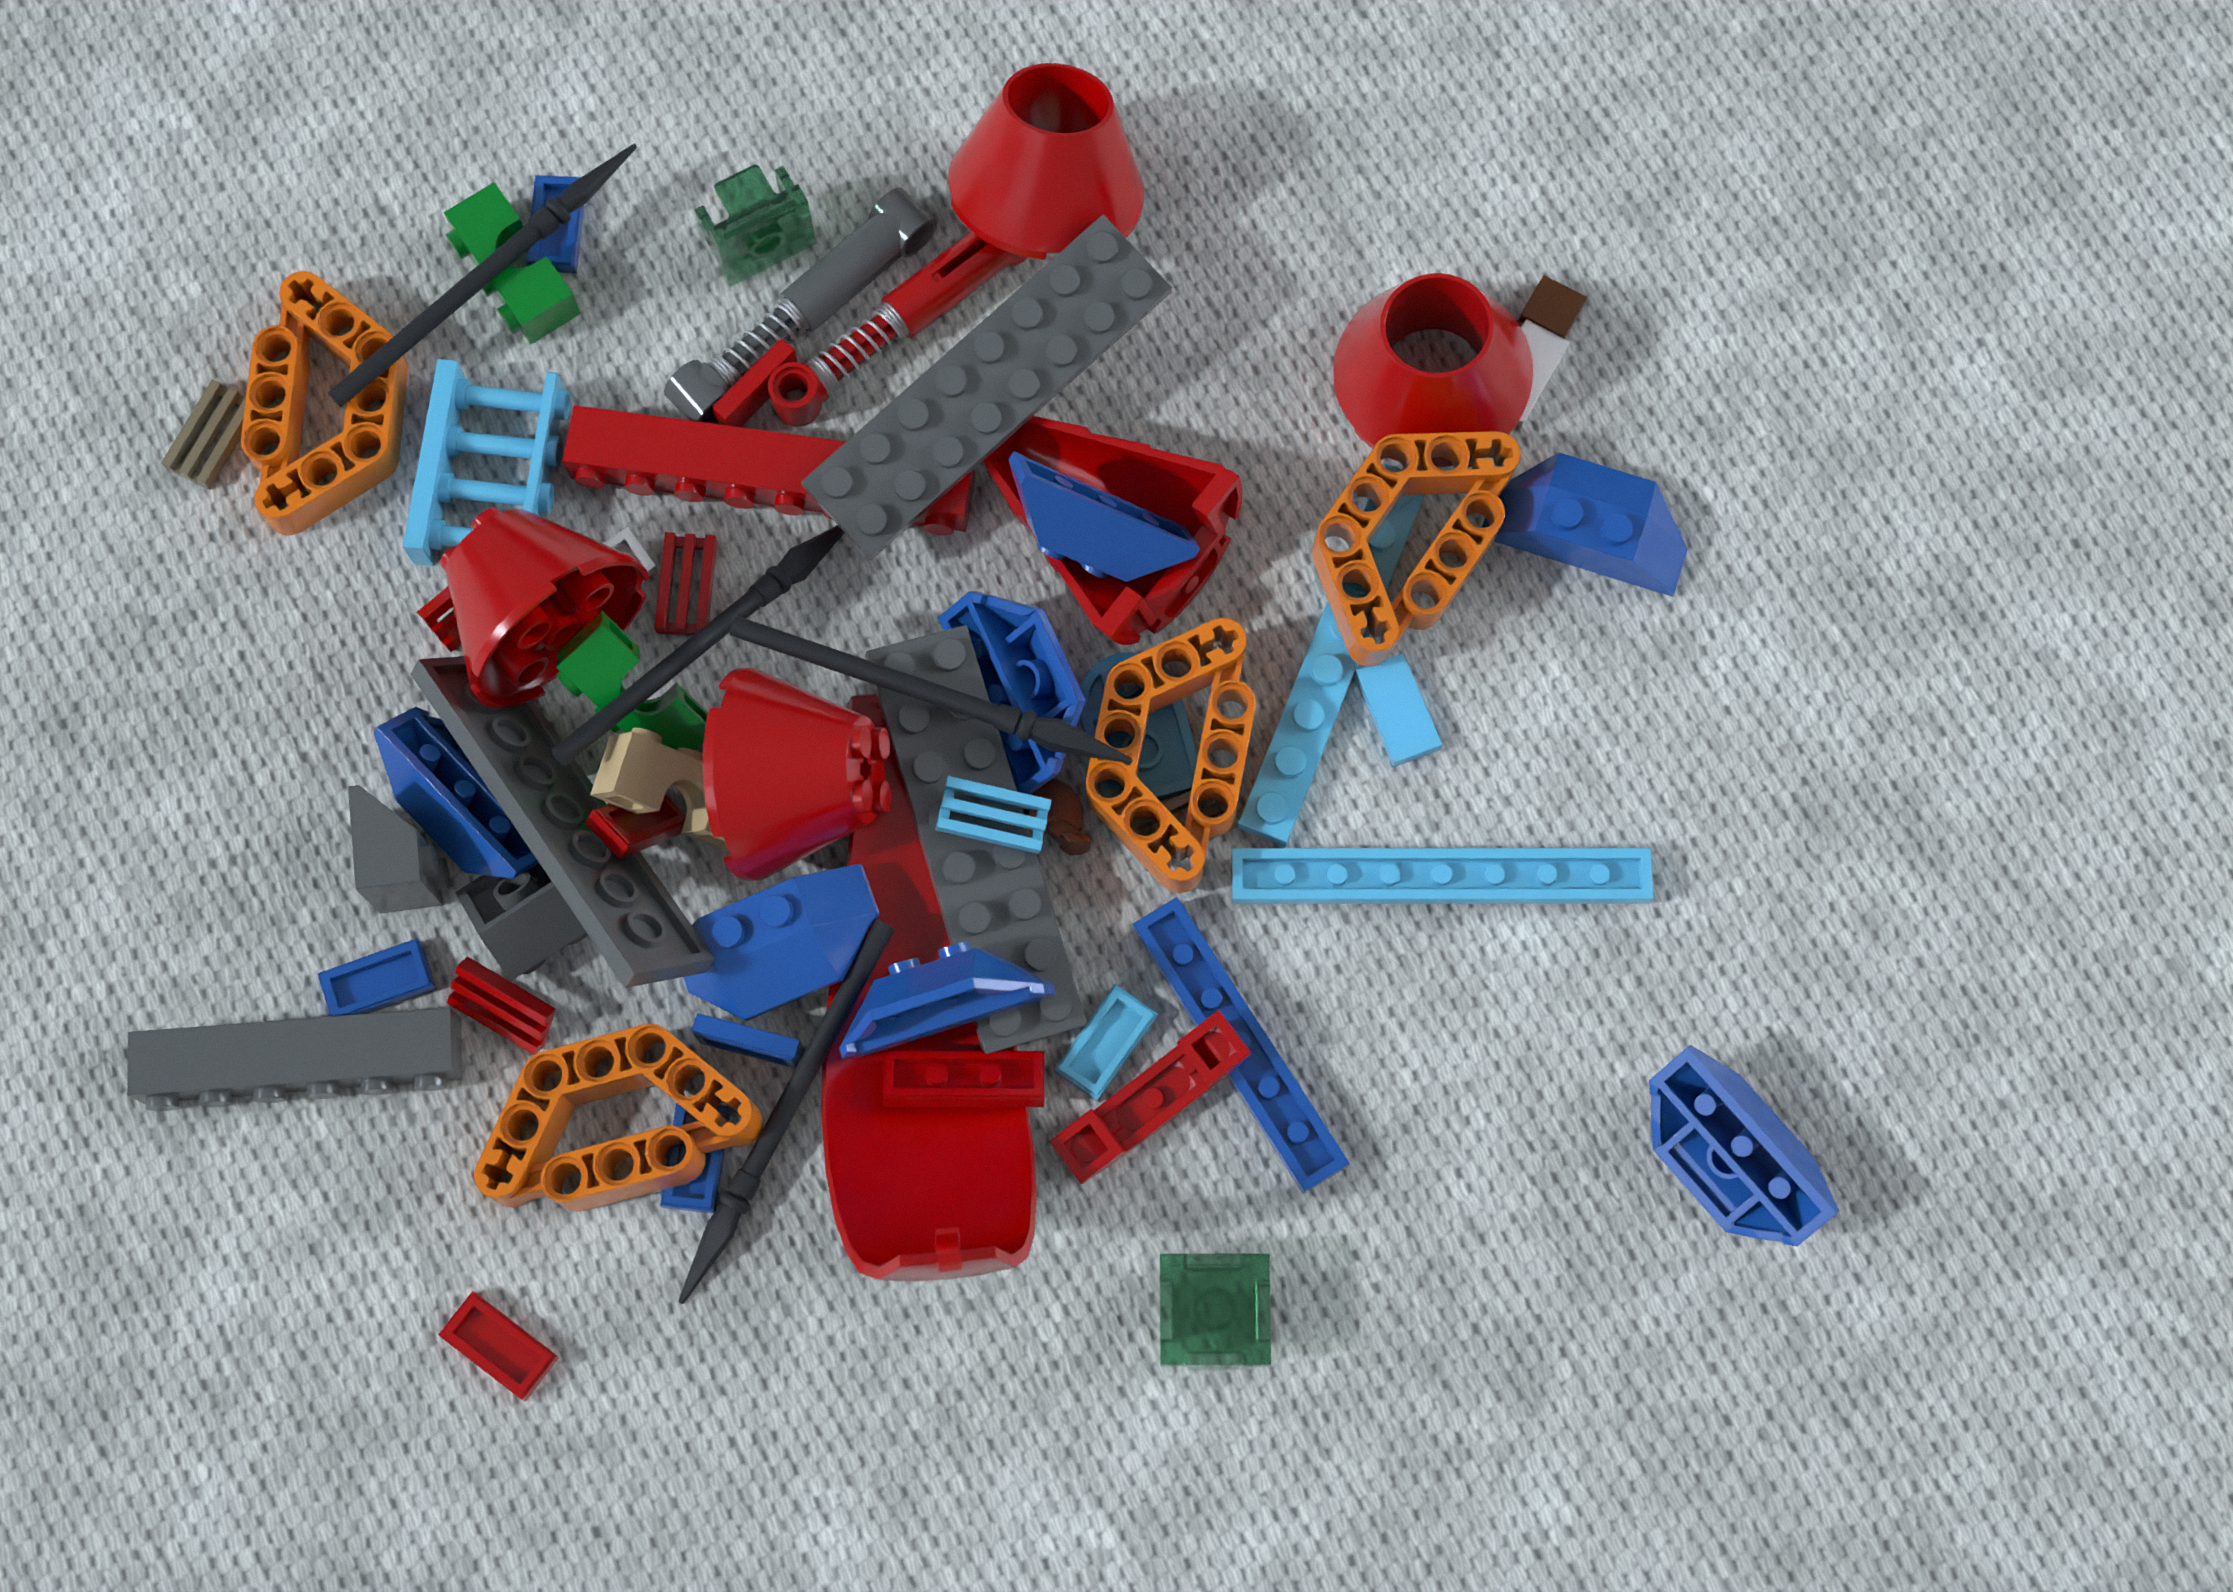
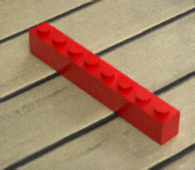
[562,405,976,536]

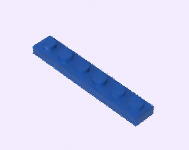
[1132,897,1350,1195]

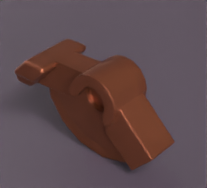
[1029,778,1091,856]

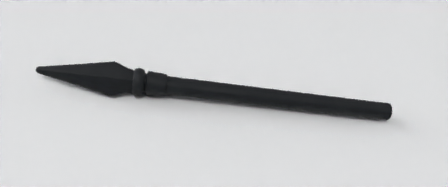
[327,144,637,408]
[552,525,845,766]
[730,616,1133,764]
[678,919,895,1304]

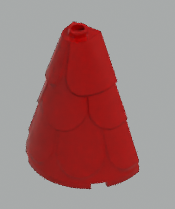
[983,416,1242,645]

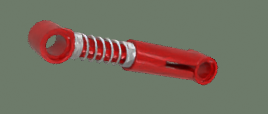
[768,231,1028,427]

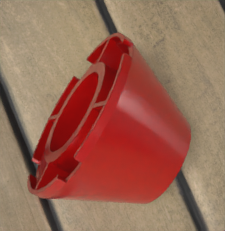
[947,63,1144,260]
[1333,273,1533,467]

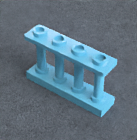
[403,359,571,566]

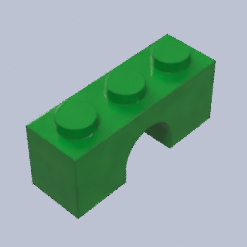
[444,182,581,344]
[556,611,708,751]

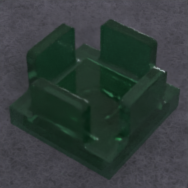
[694,164,817,287]
[1159,1254,1271,1370]

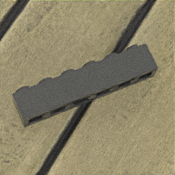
[127,1008,462,1111]

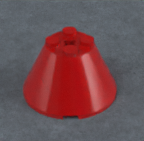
[440,507,649,708]
[703,668,892,881]

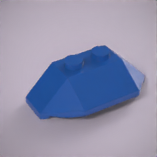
[1009,451,1200,582]
[1482,452,1688,597]
[938,591,1086,795]
[374,706,539,879]
[683,864,880,1021]
[839,941,1056,1059]
[1649,1045,1839,1247]

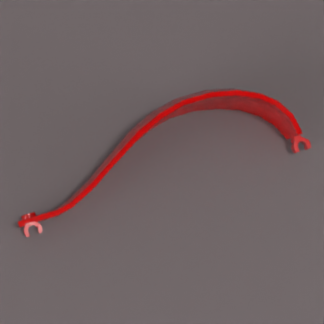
[821,694,1037,1282]

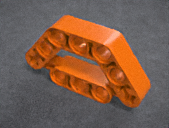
[241,271,409,535]
[1311,432,1521,667]
[1086,618,1256,893]
[474,1024,764,1212]

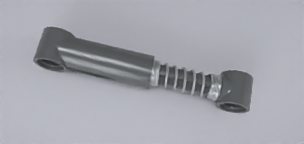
[664,188,937,424]

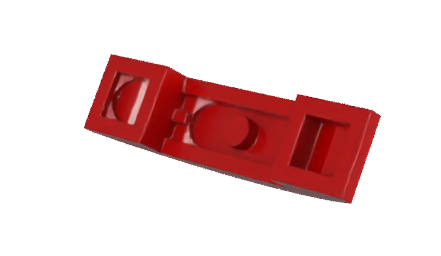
[1049,1010,1252,1184]

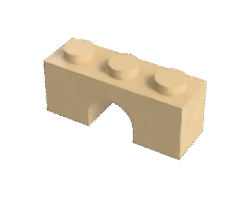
[590,728,728,852]

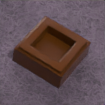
[1519,275,1587,339]

